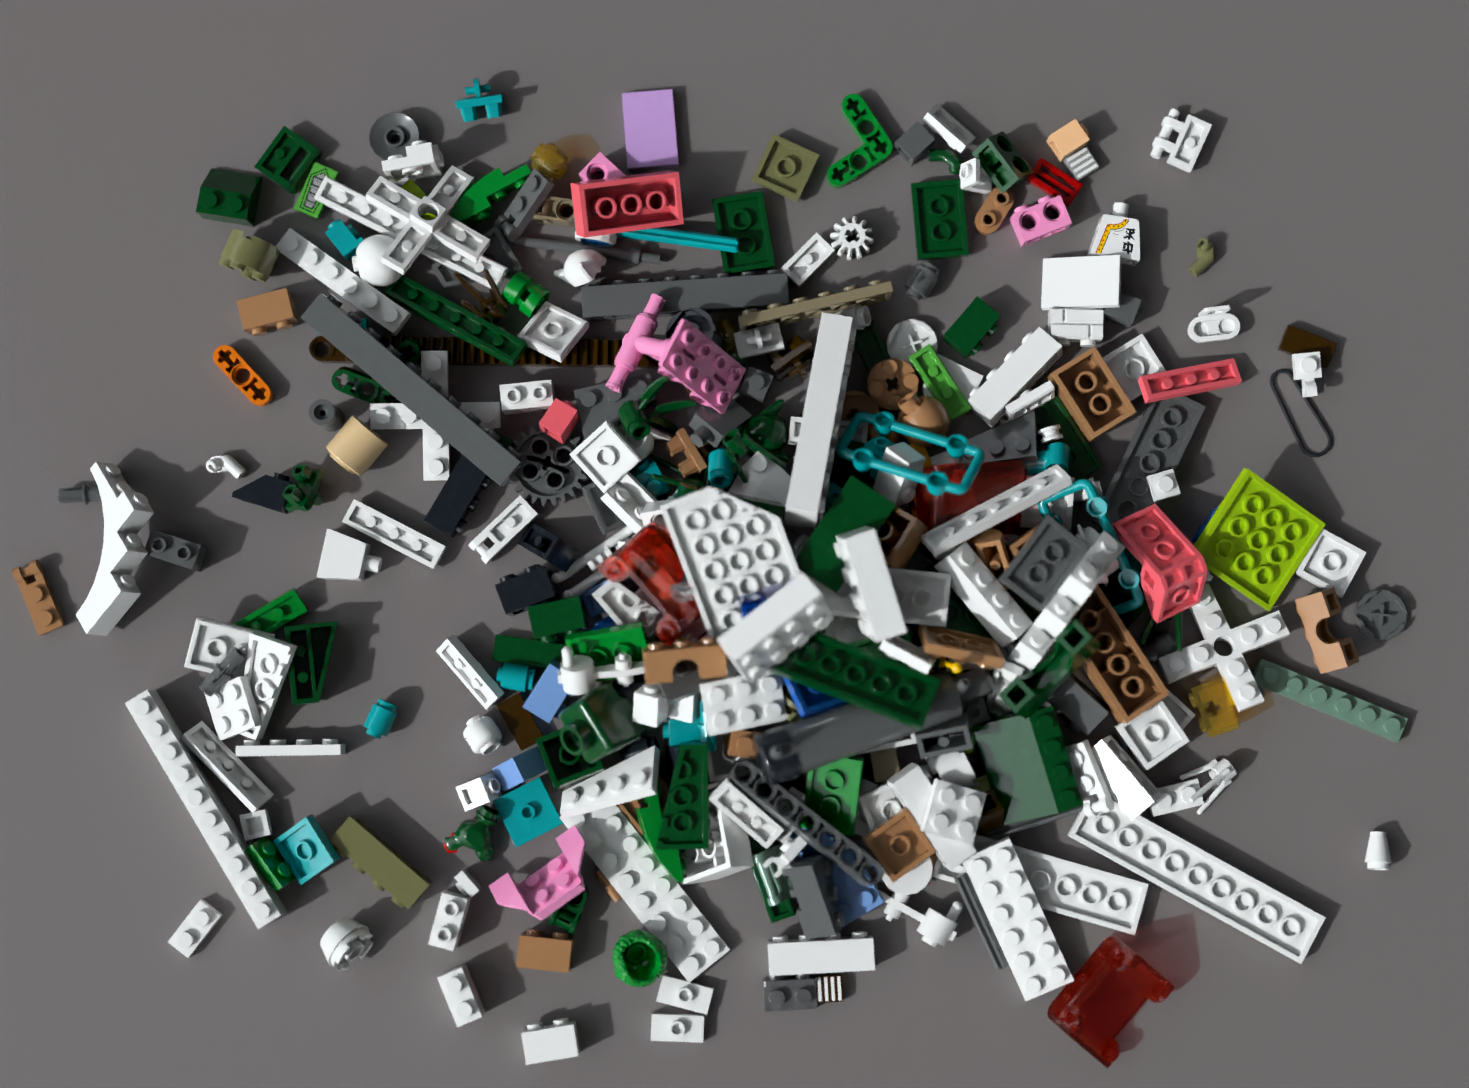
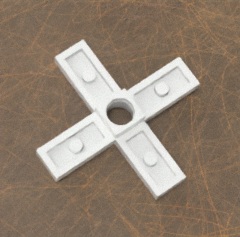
[366,165,490,275]
[370,351,501,481]
[1157,583,1290,712]

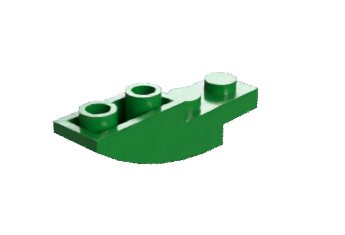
[449,164,531,226]
[635,783,687,882]

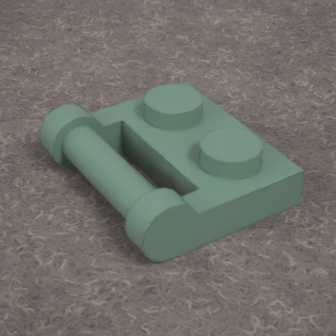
[752,843,793,906]

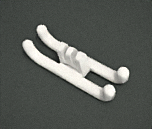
[551,526,651,599]

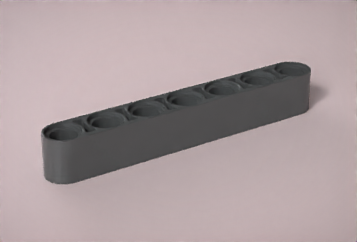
[730,761,884,887]

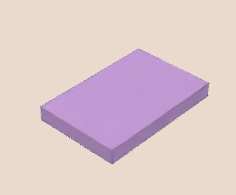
[622,89,679,170]

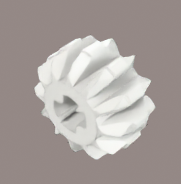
[830,216,874,261]

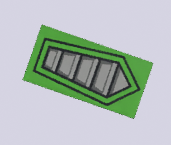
[294,162,340,220]

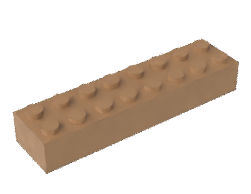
[1006,517,1170,724]

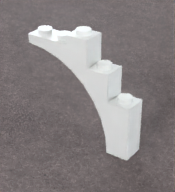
[76,462,154,636]
[1006,531,1125,675]

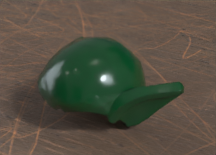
[744,399,790,463]

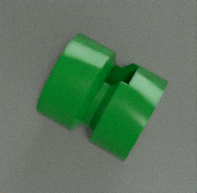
[502,270,550,319]

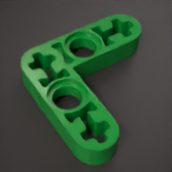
[827,94,892,189]

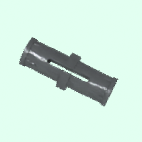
[199,647,247,697]

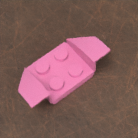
[489,825,585,921]

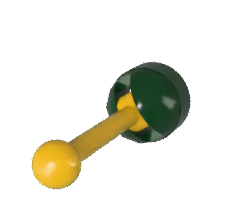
[931,656,962,673]

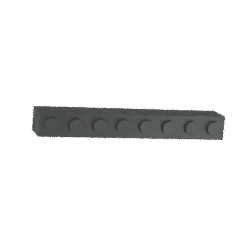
[581,270,789,322]

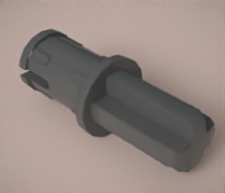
[58,484,102,505]

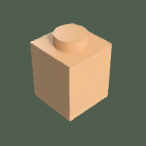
[1046,119,1090,163]

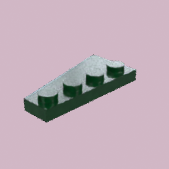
[655,742,709,850]

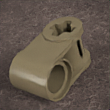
[531,195,575,227]

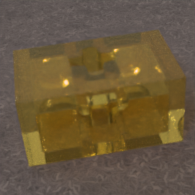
[1188,676,1241,738]

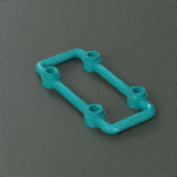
[836,411,985,496]
[1037,479,1144,615]

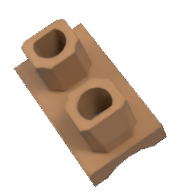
[665,427,710,478]

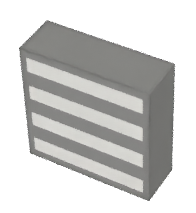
[1063,146,1099,181]

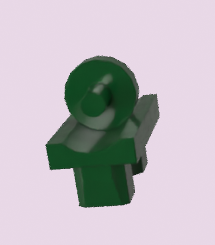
[282,464,325,512]

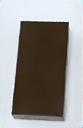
[1277,325,1337,369]
[496,692,544,751]

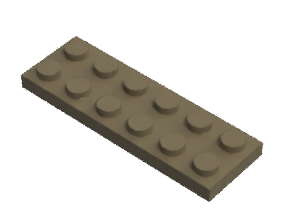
[738,279,893,332]

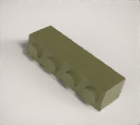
[329,815,433,909]

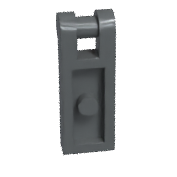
[495,168,555,241]

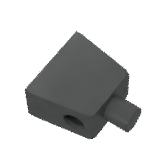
[689,399,752,448]

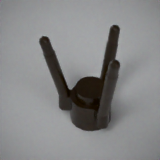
[453,269,508,324]

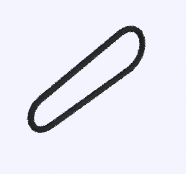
[1270,369,1332,457]

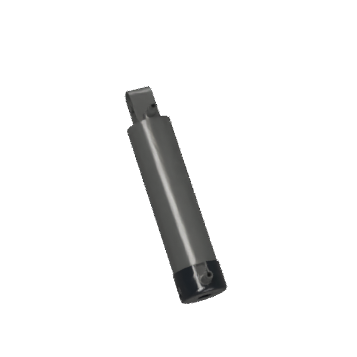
[752,667,997,786]

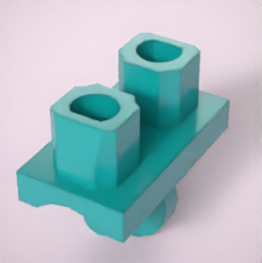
[456,78,504,122]

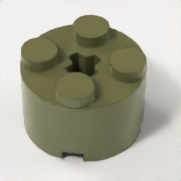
[218,229,280,283]

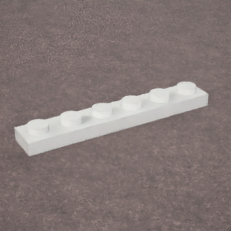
[276,228,411,335]
[921,464,1072,556]

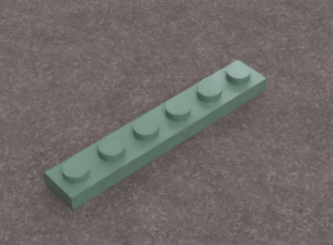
[1253,659,1408,743]

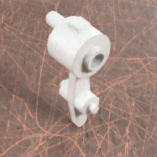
[557,646,644,695]
[879,890,963,947]

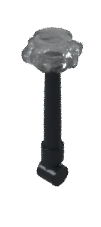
[670,572,693,603]

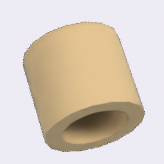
[326,415,388,476]

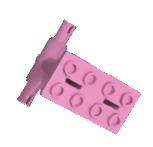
[605,294,746,414]

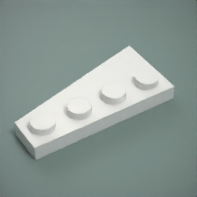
[240,632,297,740]
[560,745,660,819]

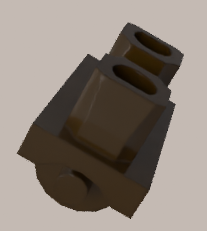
[768,335,815,382]

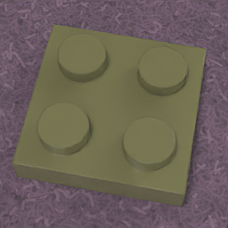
[752,134,819,203]

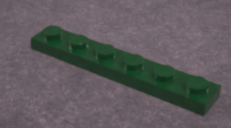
[384,275,528,367]

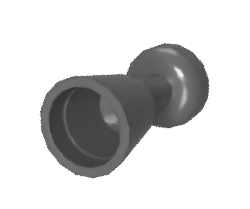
[309,399,344,432]

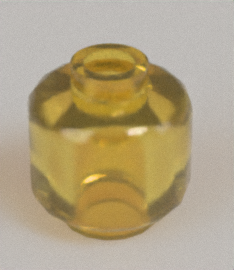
[530,143,568,180]

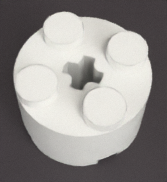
[925,751,979,789]

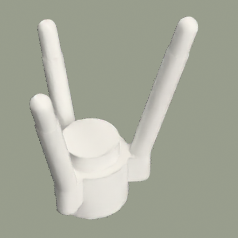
[1180,758,1237,815]

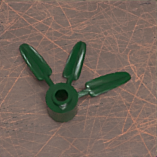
[618,376,697,439]

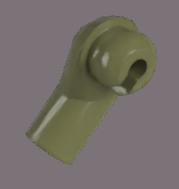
[1188,237,1214,277]

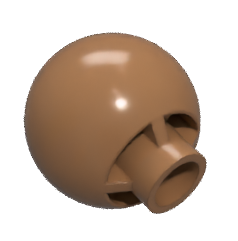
[898,392,950,447]

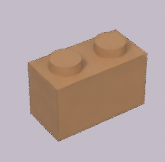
[236,288,299,336]
[516,929,574,973]

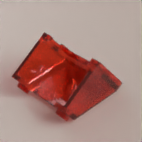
[915,461,1027,534]
[597,523,702,645]
[1047,936,1175,1069]

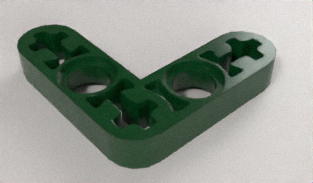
[331,338,422,404]

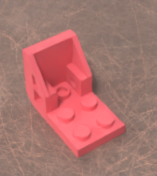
[1112,504,1208,623]

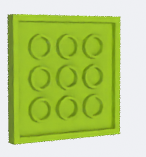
[1194,468,1326,612]

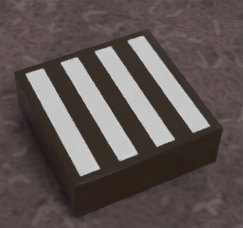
[815,974,843,1003]

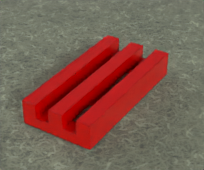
[1026,157,1084,208]

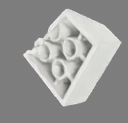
[679,790,754,886]

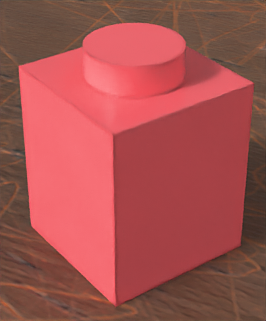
[539,398,580,444]

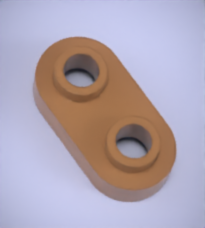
[974,187,1014,235]

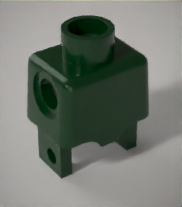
[560,680,651,764]

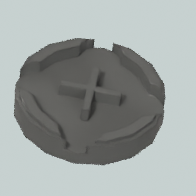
[1353,589,1407,641]

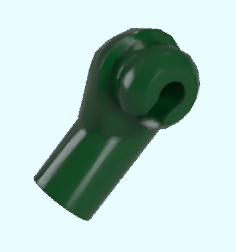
[929,149,964,174]

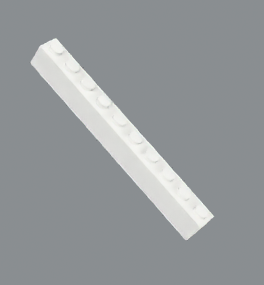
[125,689,287,929]

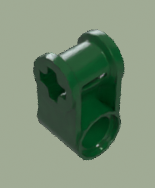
[548,884,589,935]

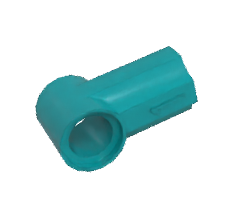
[1017,442,1070,476]

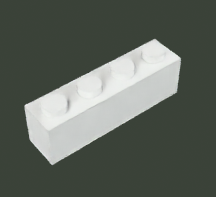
[968,327,1063,427]
[934,541,1034,648]
[887,762,977,870]
[767,931,875,976]

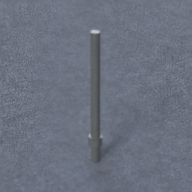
[508,236,661,264]

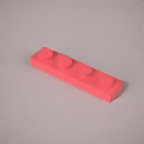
[1137,358,1242,404]

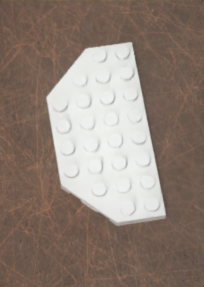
[659,486,800,686]

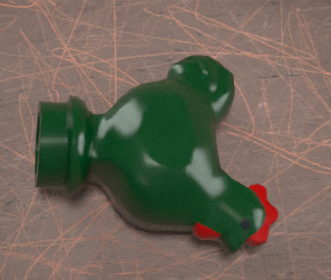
[443,804,500,862]

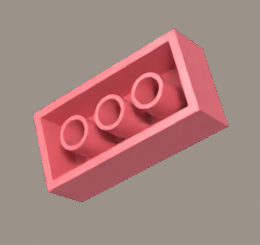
[571,170,684,238]

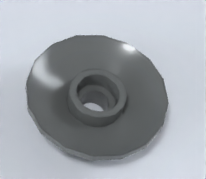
[369,112,420,160]

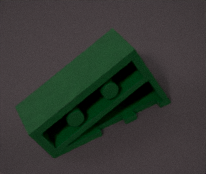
[284,621,338,706]

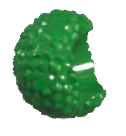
[612,929,668,988]

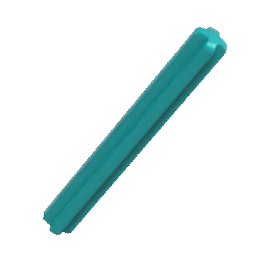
[615,227,740,253]

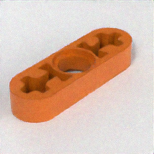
[213,345,273,407]

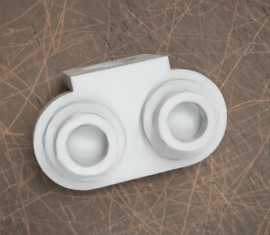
[1188,305,1240,343]

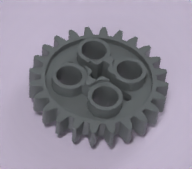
[509,426,588,507]

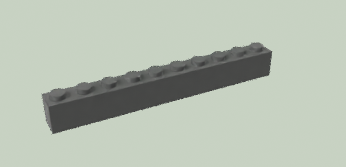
[301,293,524,486]

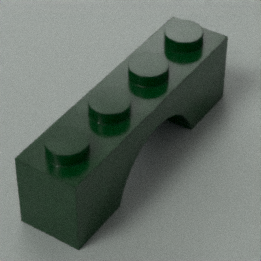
[999,619,1102,719]

